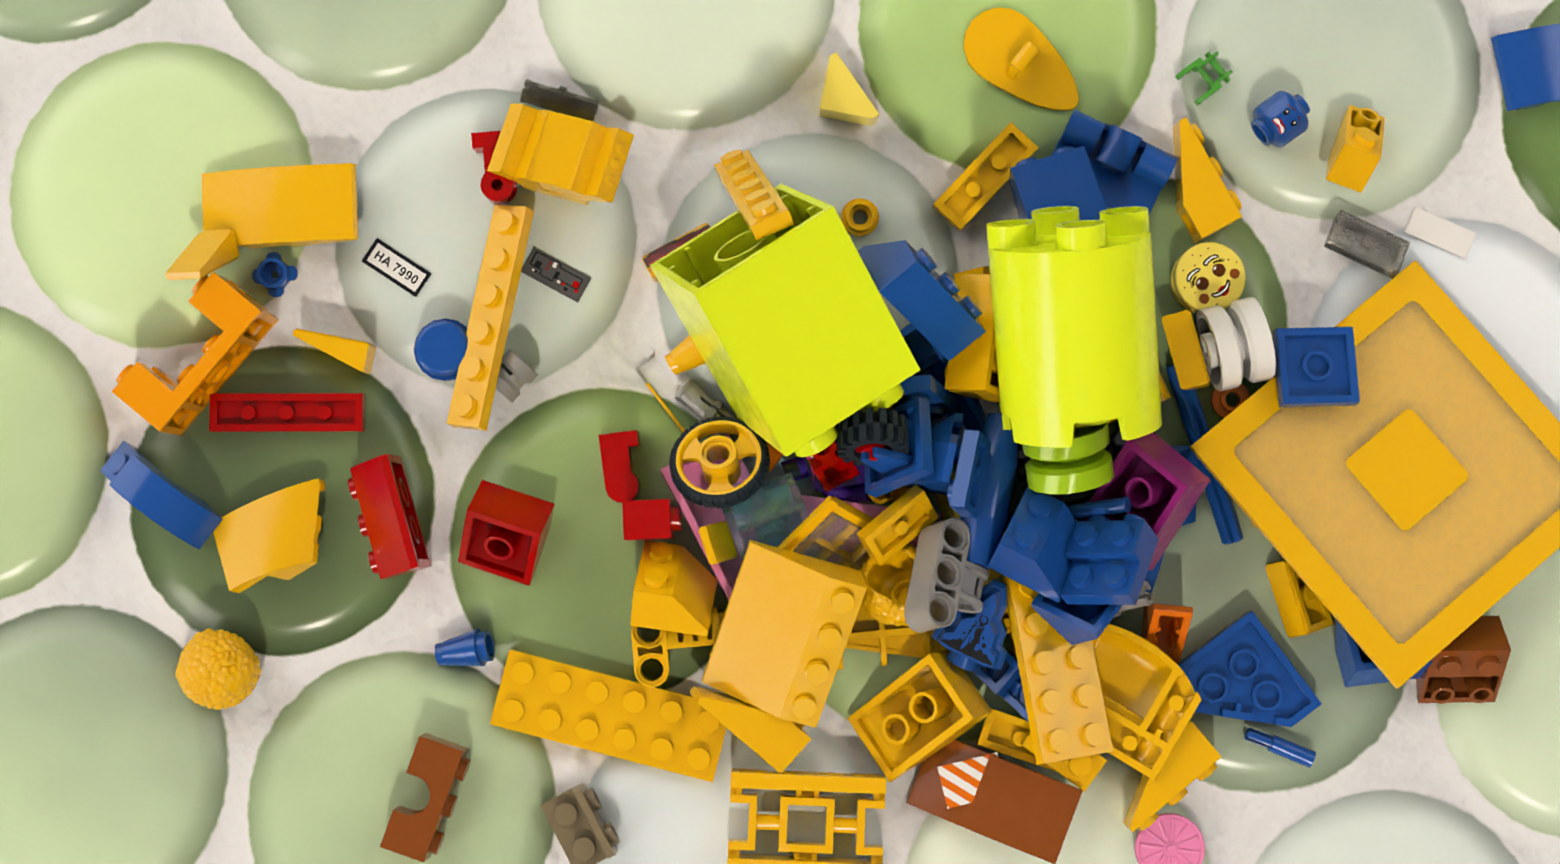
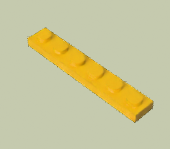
[714,150,794,241]
[446,205,534,431]

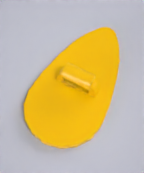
[963,7,1079,111]

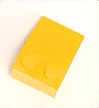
[847,649,992,782]

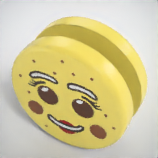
[1170,242,1246,314]

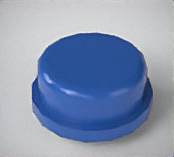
[414,318,468,381]

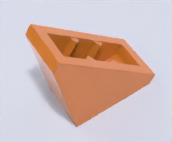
[1142,603,1193,664]

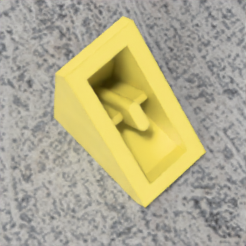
[819,52,879,126]

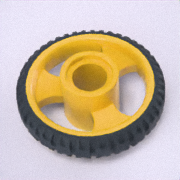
[669,416,770,509]

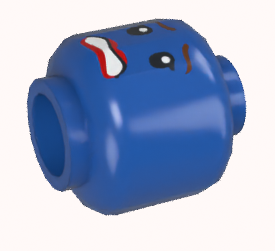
[1250,90,1310,148]

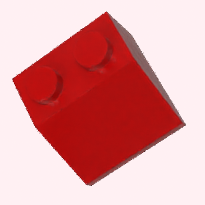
[458,480,555,586]

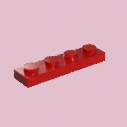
[209,393,365,432]

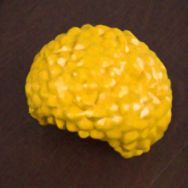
[860,544,917,627]
[175,628,262,710]

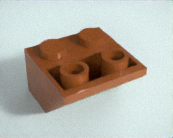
[1416,616,1511,704]

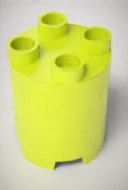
[986,206,1162,448]

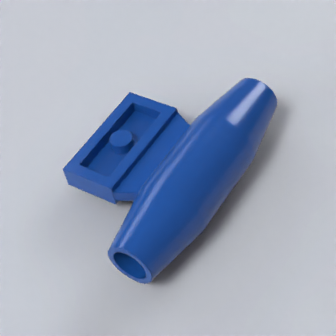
[947,413,1018,570]

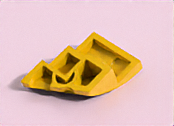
[213,478,325,593]

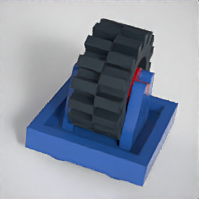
[836,397,934,497]

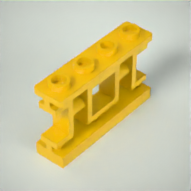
[727,768,886,864]

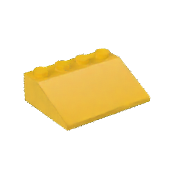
[702,540,867,728]

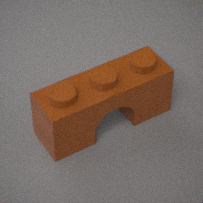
[380,733,471,862]

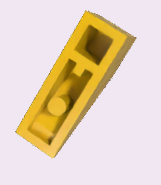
[689,686,811,774]

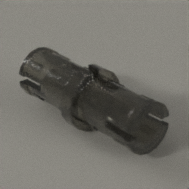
[520,79,600,122]

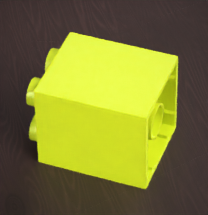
[650,183,920,457]

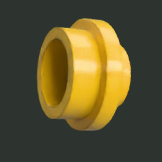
[841,198,879,237]

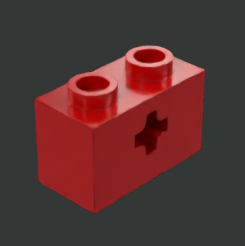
[622,499,682,541]

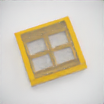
[778,495,874,570]

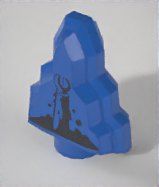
[931,578,1008,671]

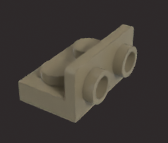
[540,782,620,864]

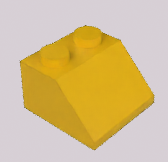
[630,540,717,637]

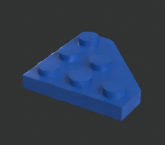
[1178,610,1322,727]

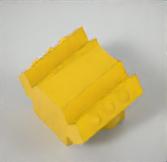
[487,103,634,205]

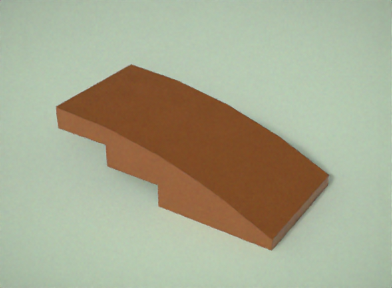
[906,739,1082,864]

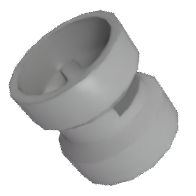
[496,349,538,403]

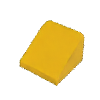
[698,521,737,565]

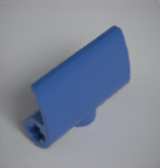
[1053,109,1178,215]

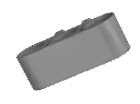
[904,518,989,633]

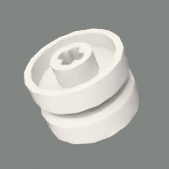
[1196,297,1276,392]

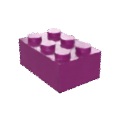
[1078,432,1211,571]

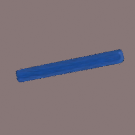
[1166,363,1243,545]

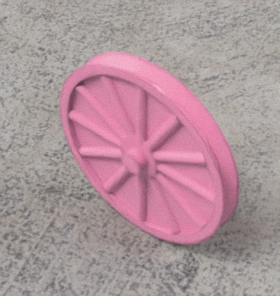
[1135,813,1205,864]

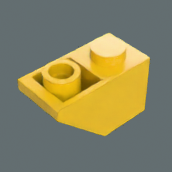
[1326,104,1385,193]

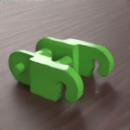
[1175,51,1233,106]

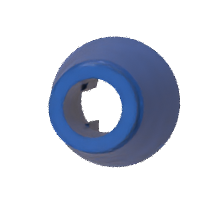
[435,628,495,666]

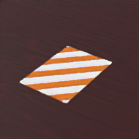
[937,752,999,809]

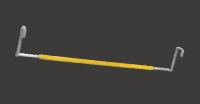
[635,353,685,433]

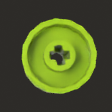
[1022,423,1114,494]

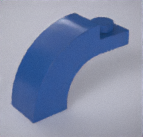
[100,441,223,549]

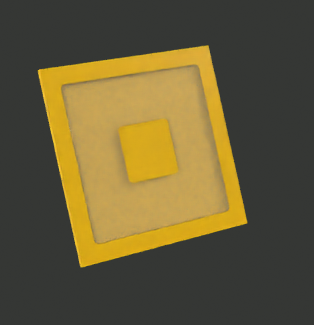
[1189,260,1560,689]

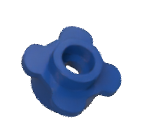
[252,252,298,297]

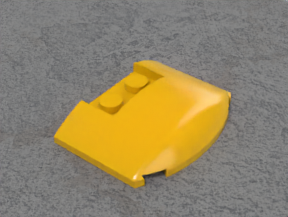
[1092,624,1202,780]

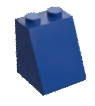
[1010,146,1107,220]

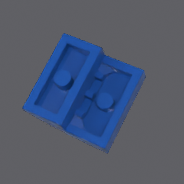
[1491,23,1560,111]

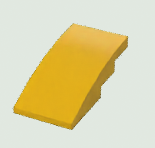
[202,163,358,249]

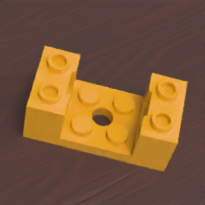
[112,272,279,436]

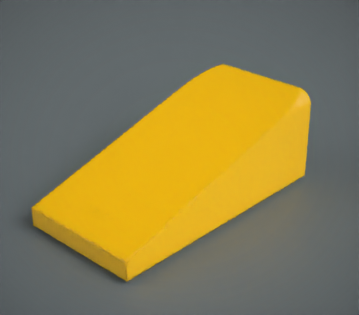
[165,229,240,280]
[293,328,376,375]

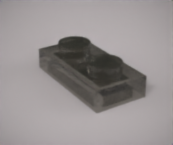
[1324,210,1410,279]

